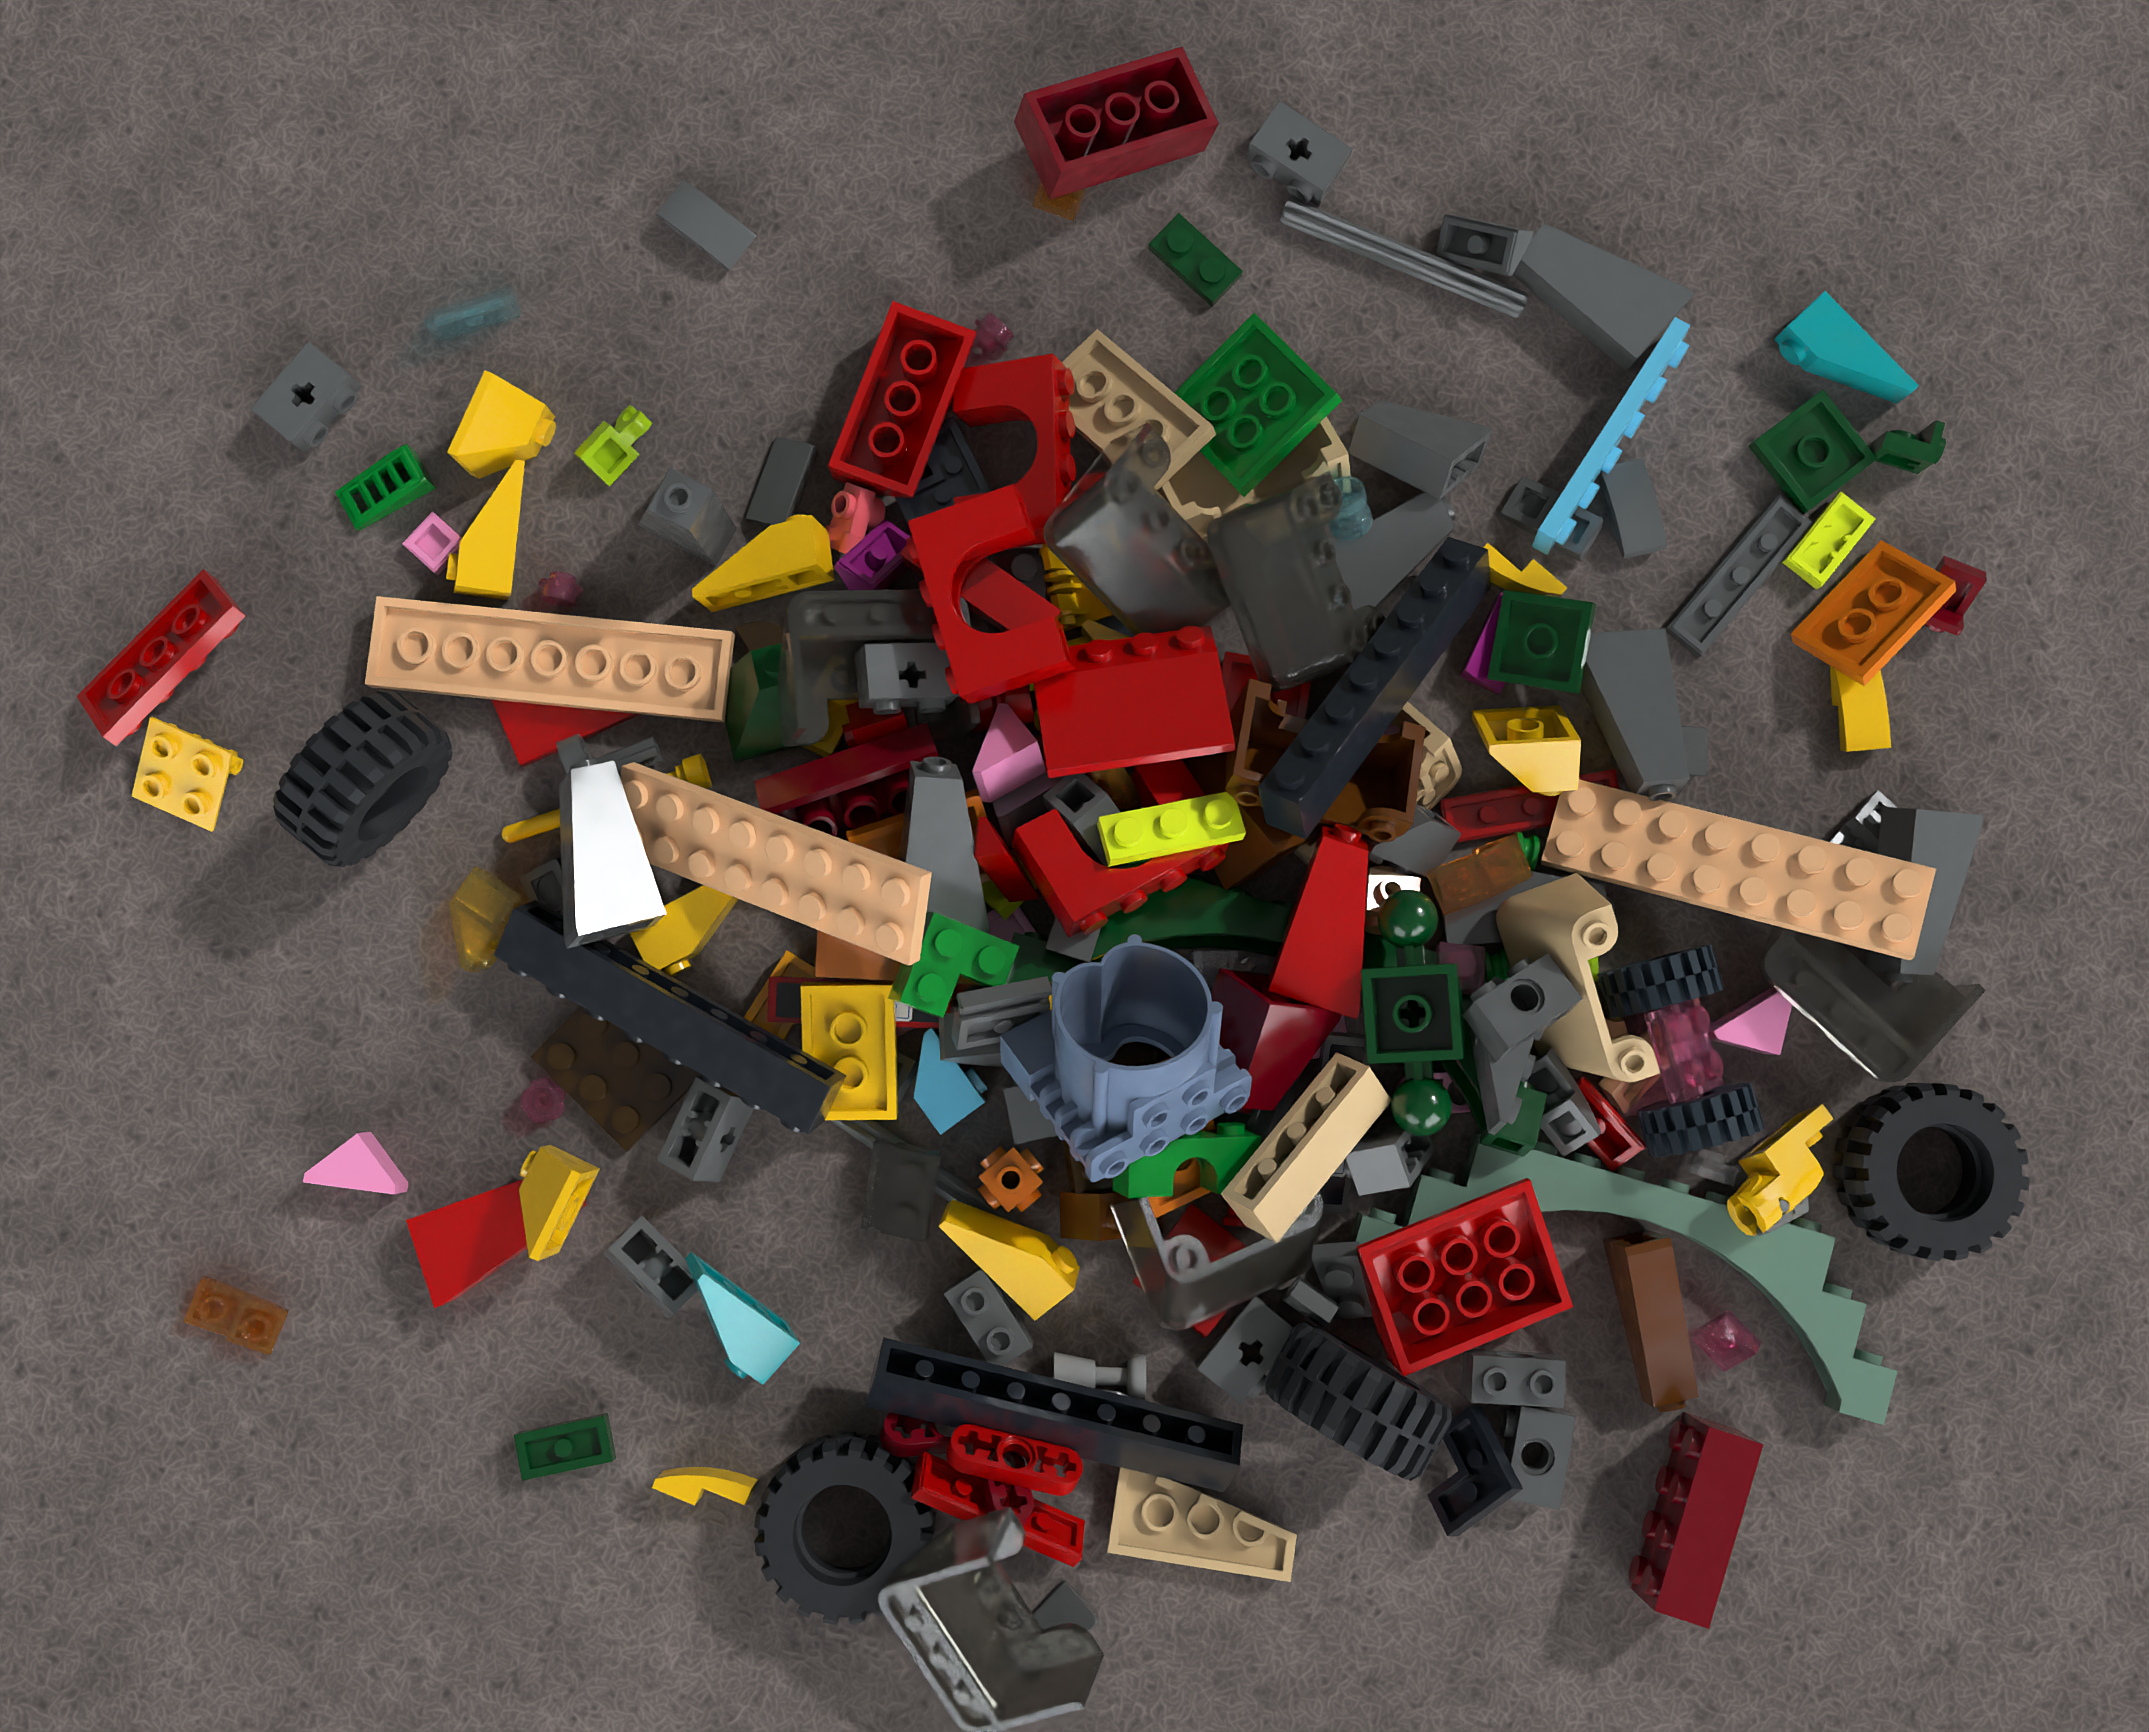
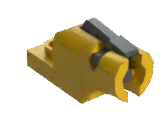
[1727,1104,1833,1236]

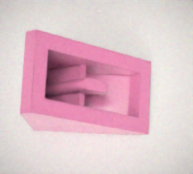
[972,703,1047,803]
[1699,985,1795,1055]
[303,1132,408,1194]

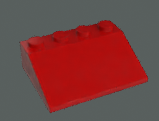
[1034,626,1235,778]
[1356,1178,1573,1377]

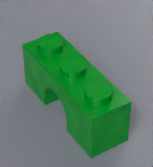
[1113,1122,1261,1198]

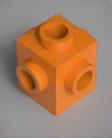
[978,1145,1044,1212]

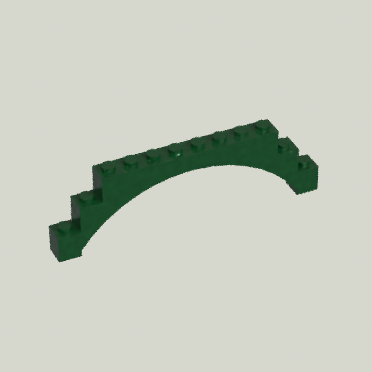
[1005,862,1547,1157]

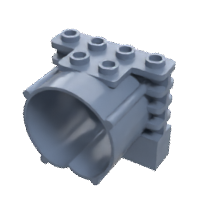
[1000,934,1252,1182]

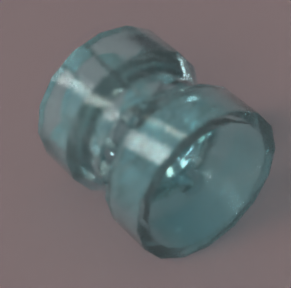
[1320,476,1373,541]

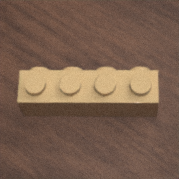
[1221,1052,1391,1243]

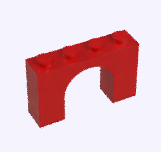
[953,353,1077,549]
[906,484,1075,704]
[1012,759,1230,937]

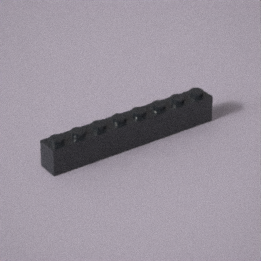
[1258,537,1491,840]
[494,900,846,1134]
[865,1337,1243,1492]

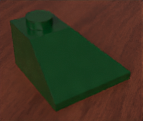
[725,639,822,763]

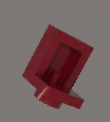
[1924,556,1987,636]

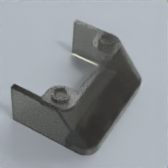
[1110,1192,1323,1330]

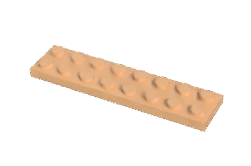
[365,596,735,723]
[621,762,932,966]
[1541,780,1936,961]

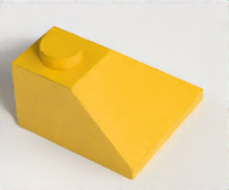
[447,370,556,479]
[1472,705,1581,796]
[519,1145,600,1261]

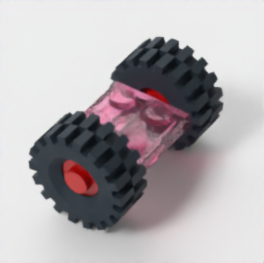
[1597,944,1764,1157]

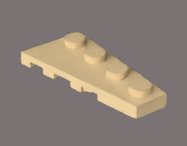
[1107,1467,1297,1582]

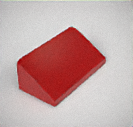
[974,816,1039,903]
[1575,1076,1647,1172]

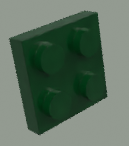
[1749,390,1878,515]
[1487,590,1596,694]

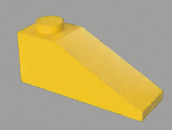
[446,460,525,600]
[692,515,834,612]
[630,885,738,977]
[938,1199,1080,1321]

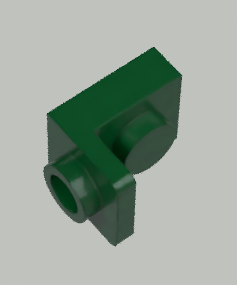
[1870,420,1946,474]

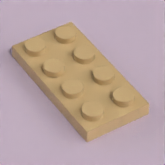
[1062,329,1216,496]

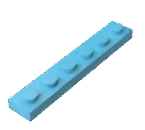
[1532,317,1691,555]

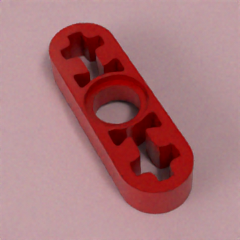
[946,1424,1083,1496]

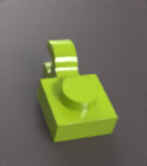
[574,405,652,487]

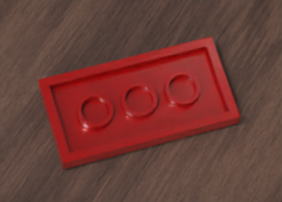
[76,569,246,746]

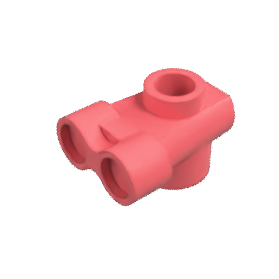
[825,482,885,554]

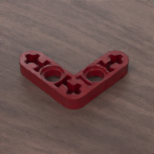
[880,1412,1034,1533]

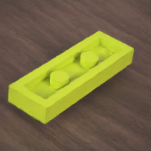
[1097,792,1246,867]

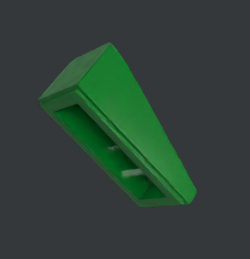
[335,443,436,531]

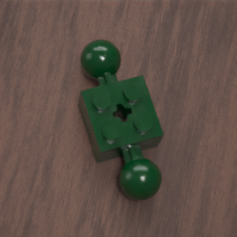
[1361,889,1466,1136]

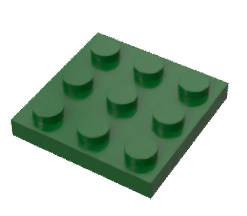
[1174,313,1343,497]

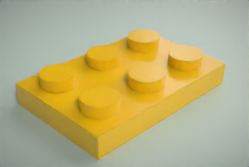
[800,981,898,1120]

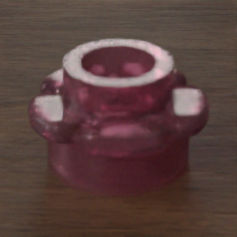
[974,312,1014,353]
[538,571,583,607]
[521,1078,566,1123]

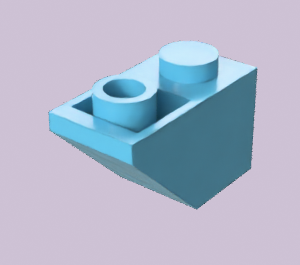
[914,1028,988,1135]

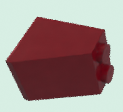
[1211,968,1342,1114]

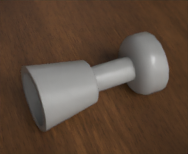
[1054,1352,1146,1400]

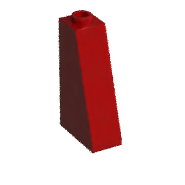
[900,544,1064,632]
[1268,824,1368,1020]
[406,1179,590,1308]

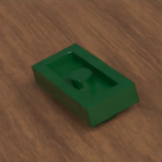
[1148,213,1243,307]
[514,1413,616,1481]

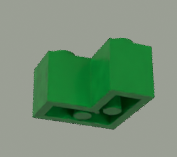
[888,912,1019,1018]

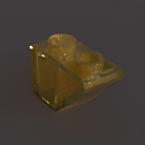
[449,866,529,973]

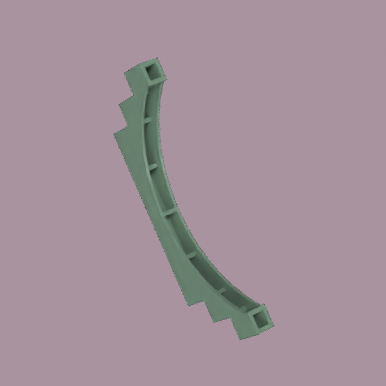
[1349,1133,1898,1425]

